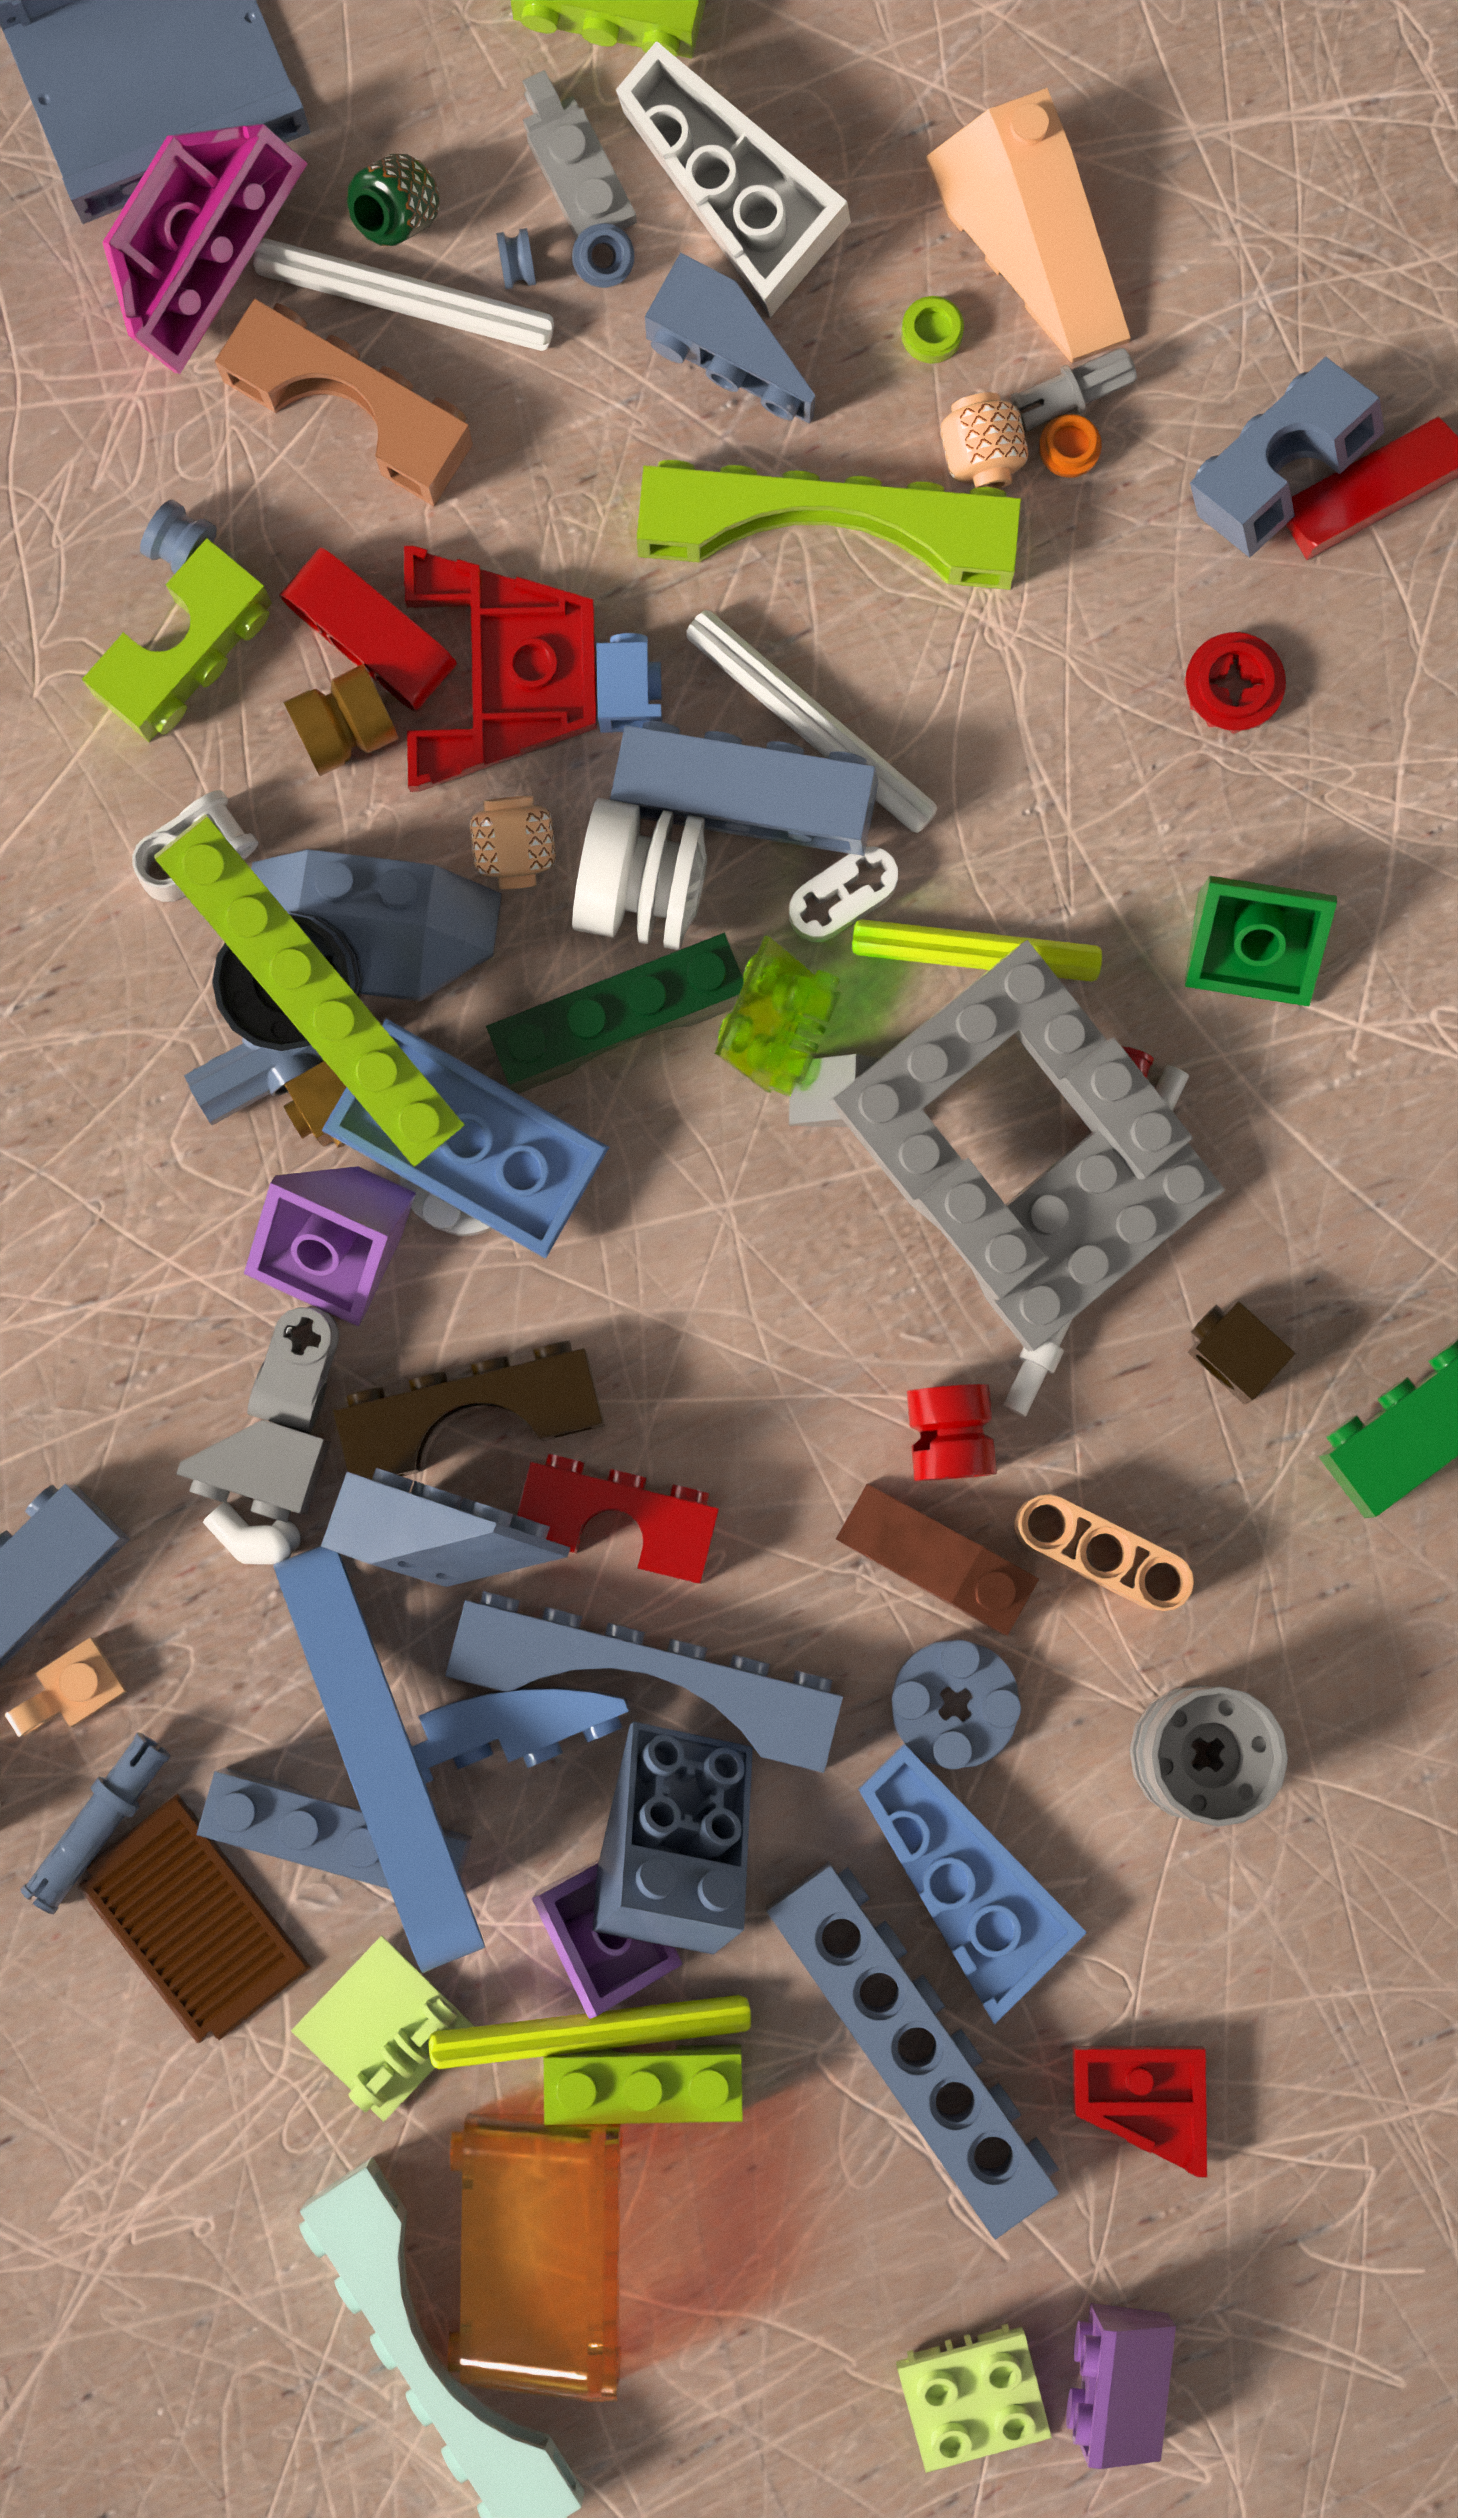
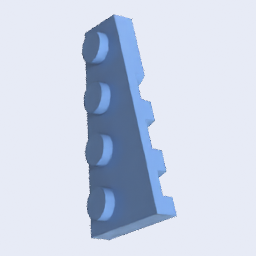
[858,1743,1087,2025]

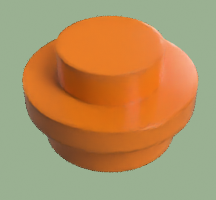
[1039,414,1102,478]

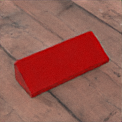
[1286,416,1458,560]

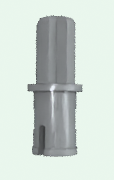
[1011,348,1137,432]

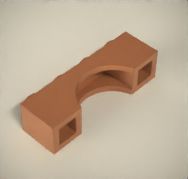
[215,298,473,506]

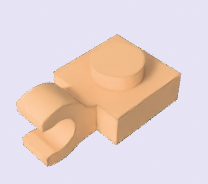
[5,1637,128,1737]

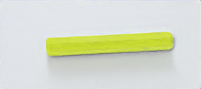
[852,919,1102,982]

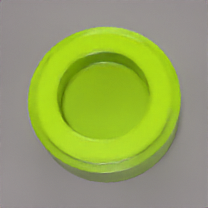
[901,296,964,364]

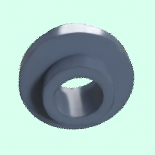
[572,223,635,288]

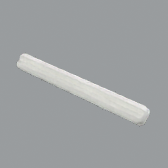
[253,238,554,351]
[686,610,937,833]

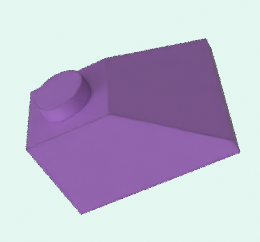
[244,1166,416,1327]

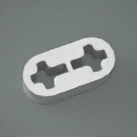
[789,846,898,942]

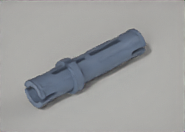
[20,1732,171,1914]

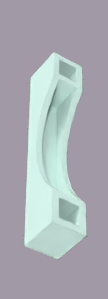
[299,2157,584,2518]

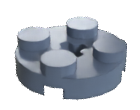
[891,1639,1021,1770]

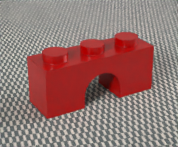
[517,1453,719,1584]

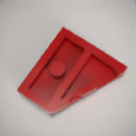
[1073,2046,1207,2177]

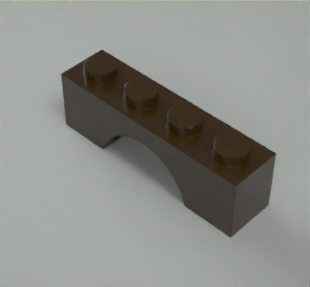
[333,1341,605,1480]

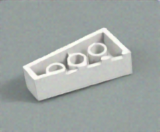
[616,41,851,318]

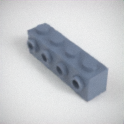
[610,721,878,856]

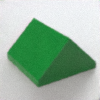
[1185,876,1337,1007]

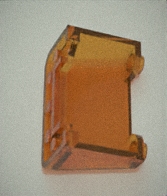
[448,2113,623,2402]

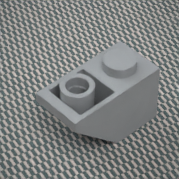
[176,1420,331,1522]

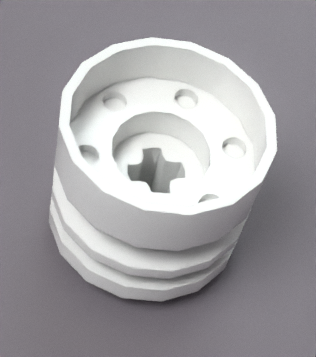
[572,798,707,950]

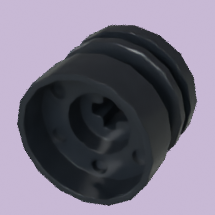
[212,911,364,1051]

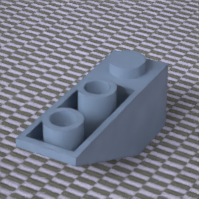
[645,252,815,424]

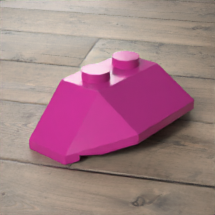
[102,124,308,374]

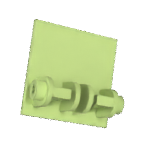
[291,1935,474,2122]
[896,2323,1052,2473]

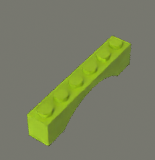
[636,460,1021,590]
[154,814,465,1167]

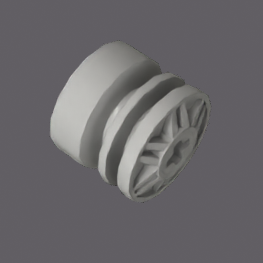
[1129,1685,1288,1827]

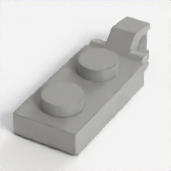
[522,70,637,238]

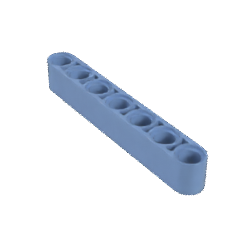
[273,1546,486,1973]

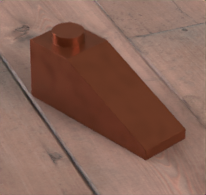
[835,1484,1039,1636]

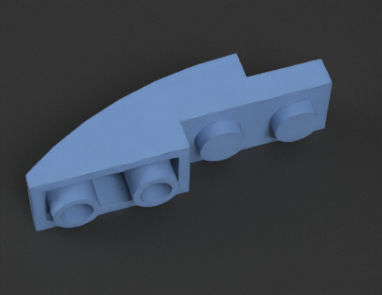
[412,1687,631,1784]

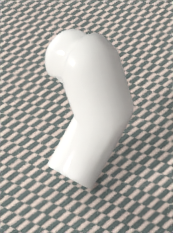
[203,1502,301,1565]

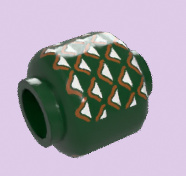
[347,154,440,246]

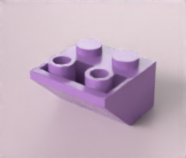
[1066,2303,1176,2469]

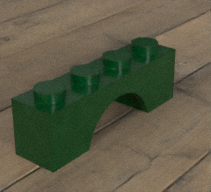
[486,932,748,1094]

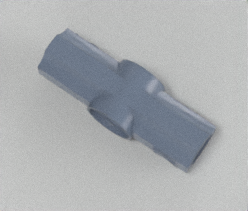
[184,1038,324,1125]

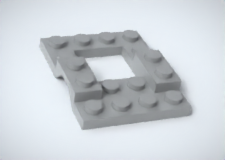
[828,940,1225,1352]

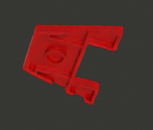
[404,545,597,792]

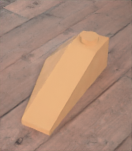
[926,88,1131,363]

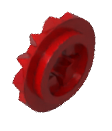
[1184,632,1286,734]

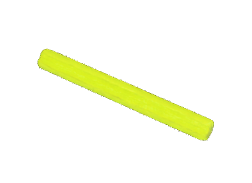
[429,1995,751,2069]

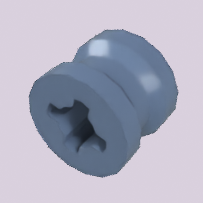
[140,499,217,574]

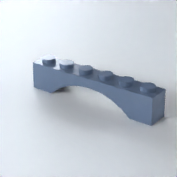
[445,1591,843,1773]

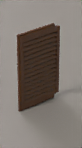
[78,1793,312,2043]

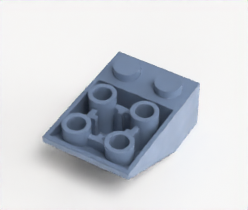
[321,1468,570,1587]
[593,1721,753,1955]

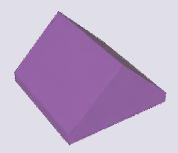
[532,1860,683,2019]

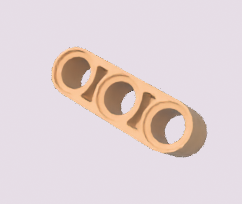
[1014,1494,1194,1611]

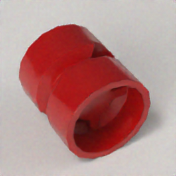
[907,1384,997,1481]

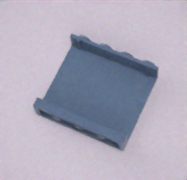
[0,0,311,225]

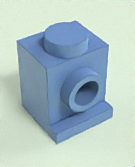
[596,633,662,733]

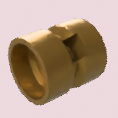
[283,664,399,776]

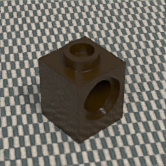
[1187,1301,1296,1404]

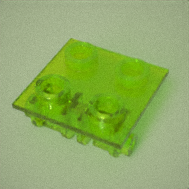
[714,935,841,1097]

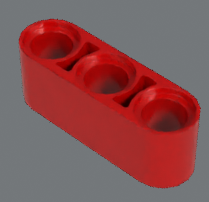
[279,547,457,712]

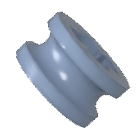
[496,228,536,289]

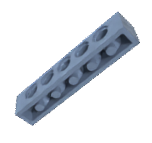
[766,1861,1060,2240]

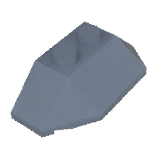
[251,849,502,1001]

